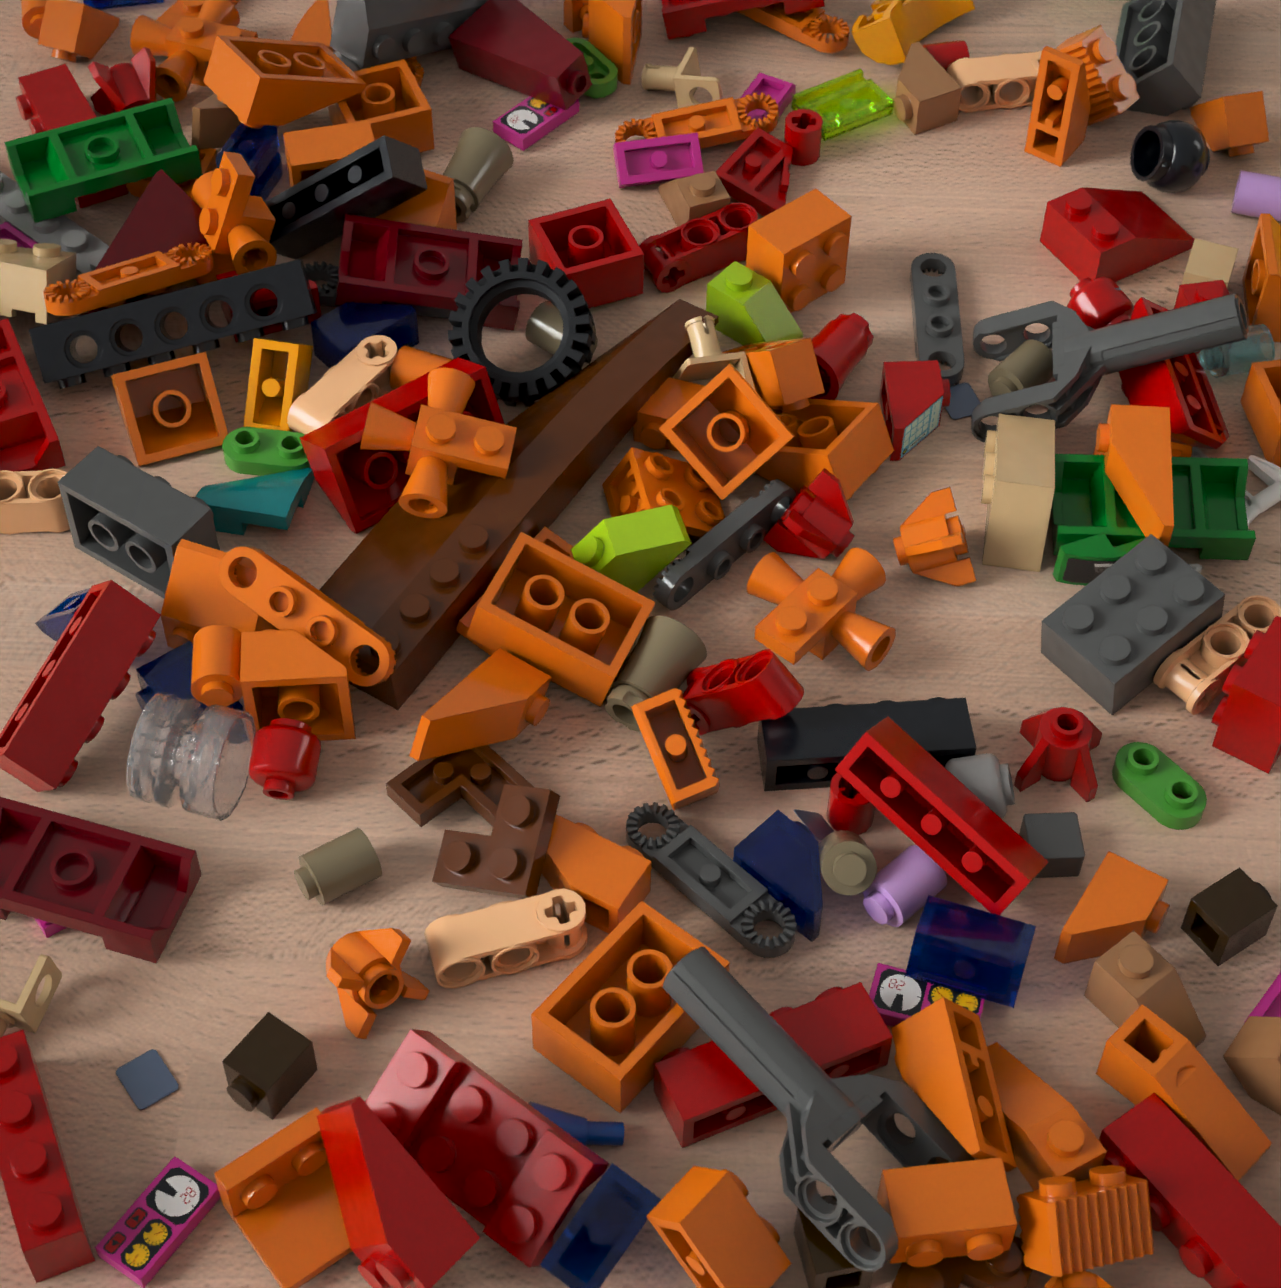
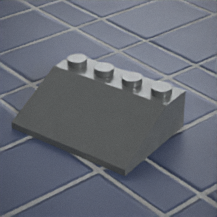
[330,0,487,68]

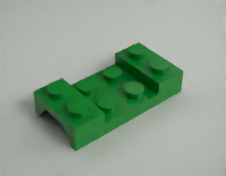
[4,98,202,223]
[1051,454,1256,560]

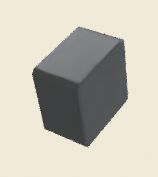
[1019,812,1085,878]

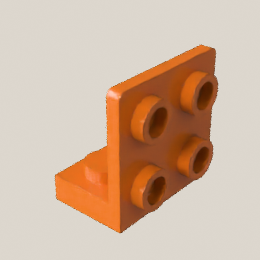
[602,447,725,537]
[214,1107,352,1288]

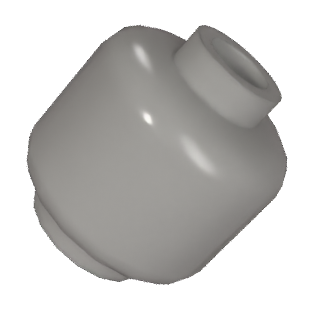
[945,753,1015,819]

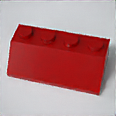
[300,357,505,534]

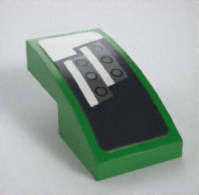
[1053,532,1146,586]

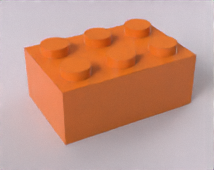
[466,532,656,707]
[531,901,730,1114]

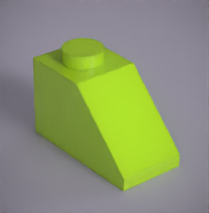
[706,261,803,345]
[571,505,692,592]

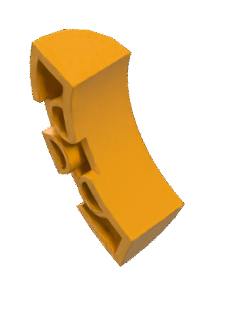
[852,0,975,65]

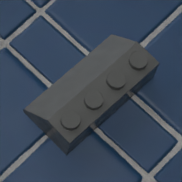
[1115,0,1216,116]

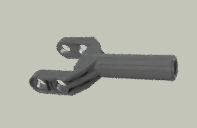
[971,293,1248,442]
[662,947,975,1272]

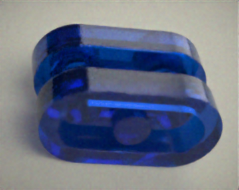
[216,123,283,202]

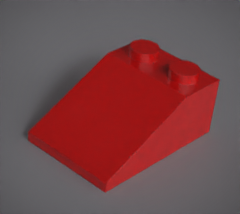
[1040,187,1195,282]
[317,1096,480,1288]

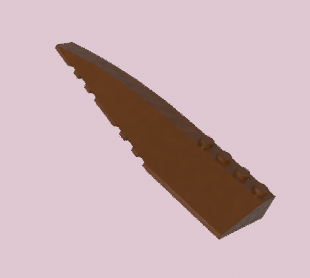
[319,299,719,710]

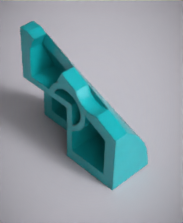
[196,467,315,536]

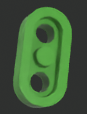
[566,38,618,98]
[222,427,311,476]
[1112,742,1207,830]

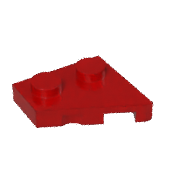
[716,127,793,216]

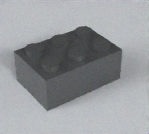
[58,446,220,598]
[1041,534,1225,715]

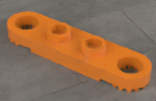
[738,2,849,53]
[615,92,779,149]
[43,243,214,316]
[219,546,396,687]

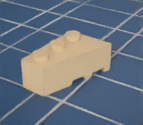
[0,239,77,324]
[981,413,1055,572]

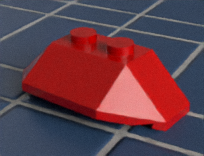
[1118,297,1230,450]

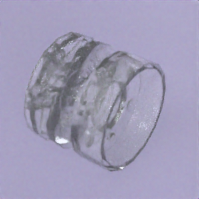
[127,692,256,821]

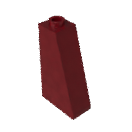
[448,0,592,110]
[78,169,209,316]

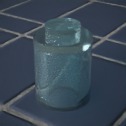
[1200,324,1275,378]

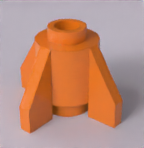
[893,487,977,586]
[326,928,429,1039]

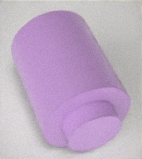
[1231,170,1281,222]
[863,845,947,927]

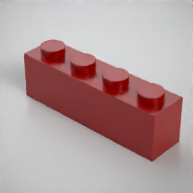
[16,64,129,209]
[0,580,161,792]
[834,716,1049,918]
[653,982,893,1148]
[0,1029,95,1283]
[1099,1093,1281,1288]

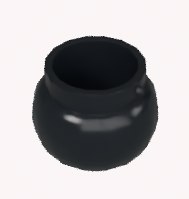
[1130,120,1210,193]

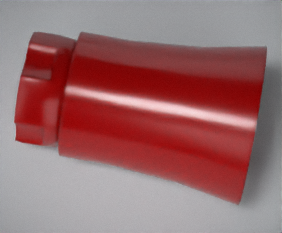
[809,313,874,400]

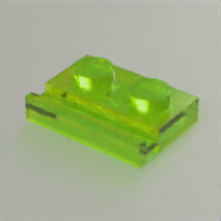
[791,69,894,141]

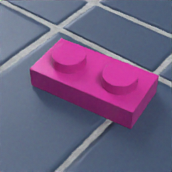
[613,133,704,188]

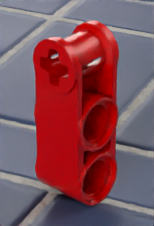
[639,202,758,293]
[683,649,804,736]

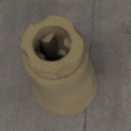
[442,127,514,223]
[605,615,707,732]

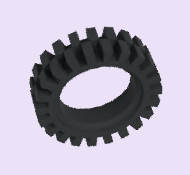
[448,258,596,407]

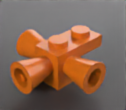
[130,0,258,102]
[192,151,277,285]
[360,368,517,519]
[747,548,896,671]

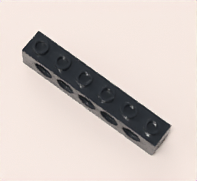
[28,259,317,389]

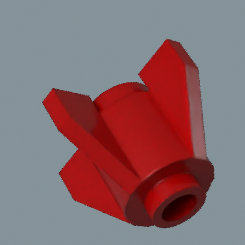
[88,47,157,115]
[763,468,855,559]
[1014,707,1102,802]

